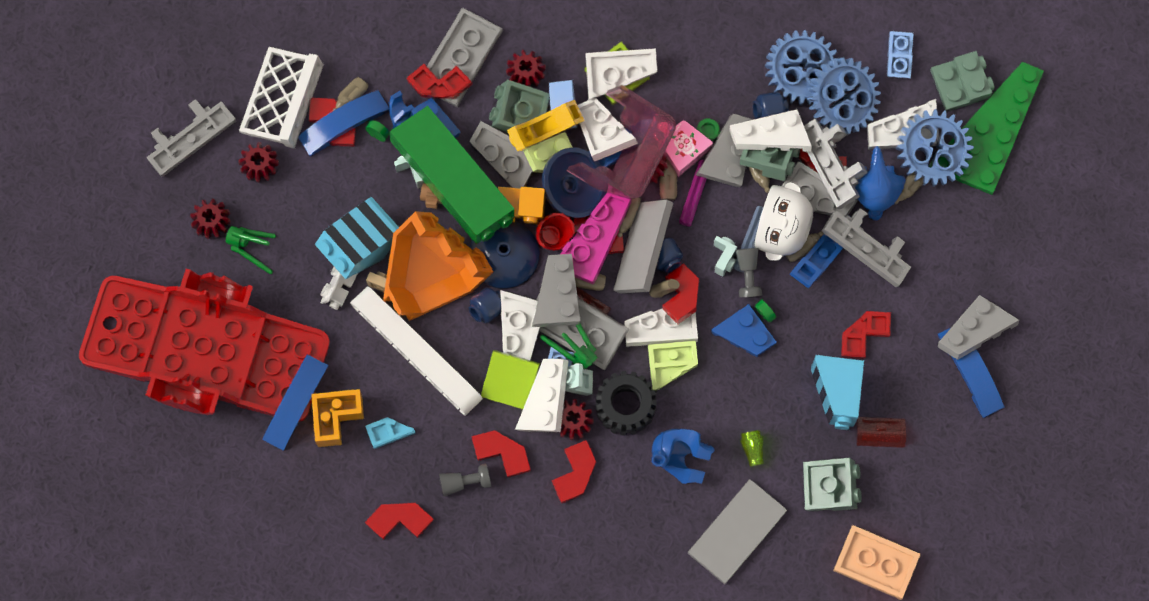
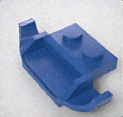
[389,91,460,138]

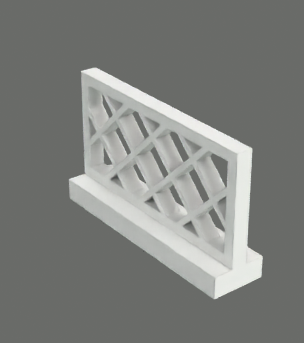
[239,47,324,148]

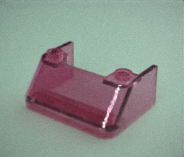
[566,85,676,199]

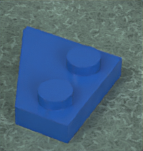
[711,304,776,357]

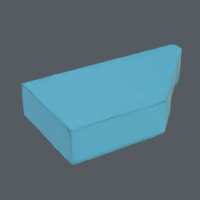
[365,417,415,449]

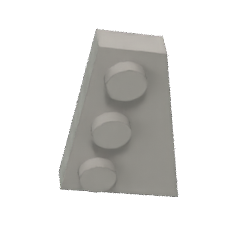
[470,121,533,189]

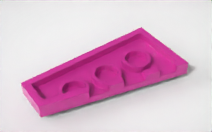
[560,191,631,285]

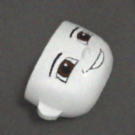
[755,182,813,260]

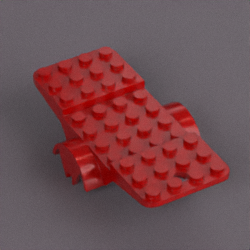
[79,268,330,422]

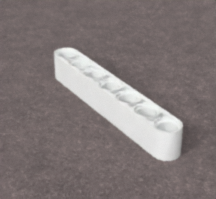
[350,286,483,416]

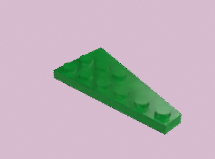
[928,62,1044,195]

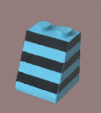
[315,197,399,279]
[811,355,864,430]

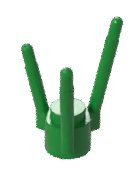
[226,226,276,274]
[540,323,598,370]

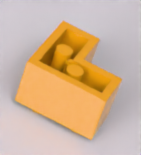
[498,187,546,224]
[312,389,364,447]

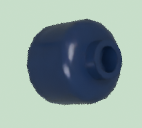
[752,92,789,119]
[656,238,683,273]
[469,288,502,323]

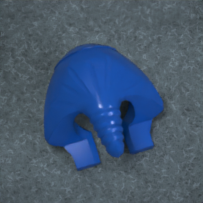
[854,146,906,220]
[651,429,714,484]

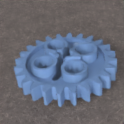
[765,30,837,106]
[807,58,881,134]
[896,109,974,186]

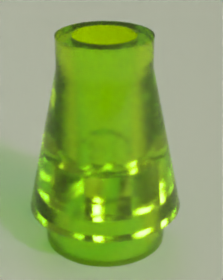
[740,430,764,466]

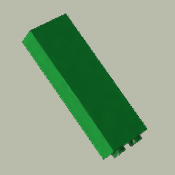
[390,106,515,245]

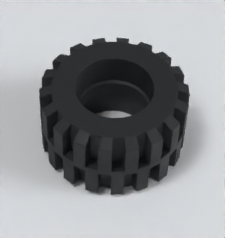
[596,371,657,436]

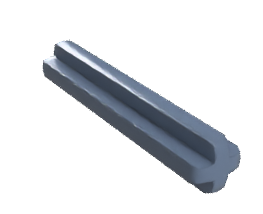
[734,206,764,273]

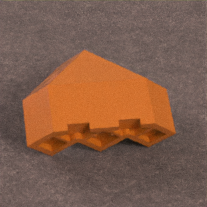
[383,211,493,321]

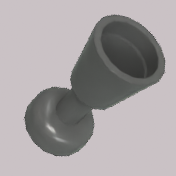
[735,248,763,297]
[439,463,491,497]

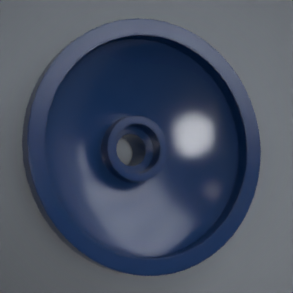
[542,147,607,218]
[470,222,540,289]

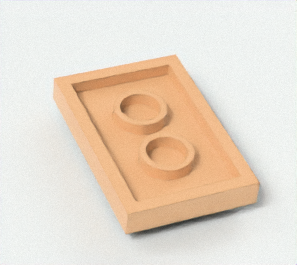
[833,525,920,600]

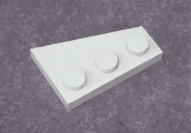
[586,49,657,100]
[577,98,638,162]
[867,99,939,149]
[730,110,812,152]
[500,290,540,360]
[624,308,698,347]
[515,359,568,432]

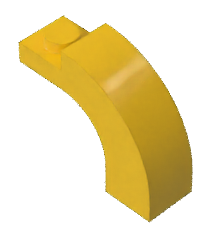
[507,100,585,152]

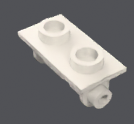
[320,267,358,310]

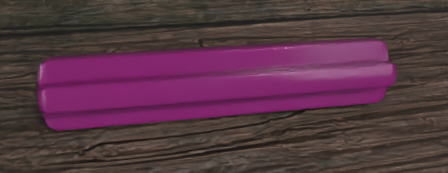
[679,160,707,227]

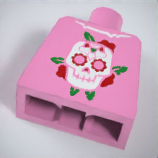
[656,118,713,177]

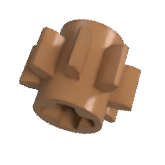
[420,183,442,209]

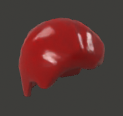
[536,213,575,251]

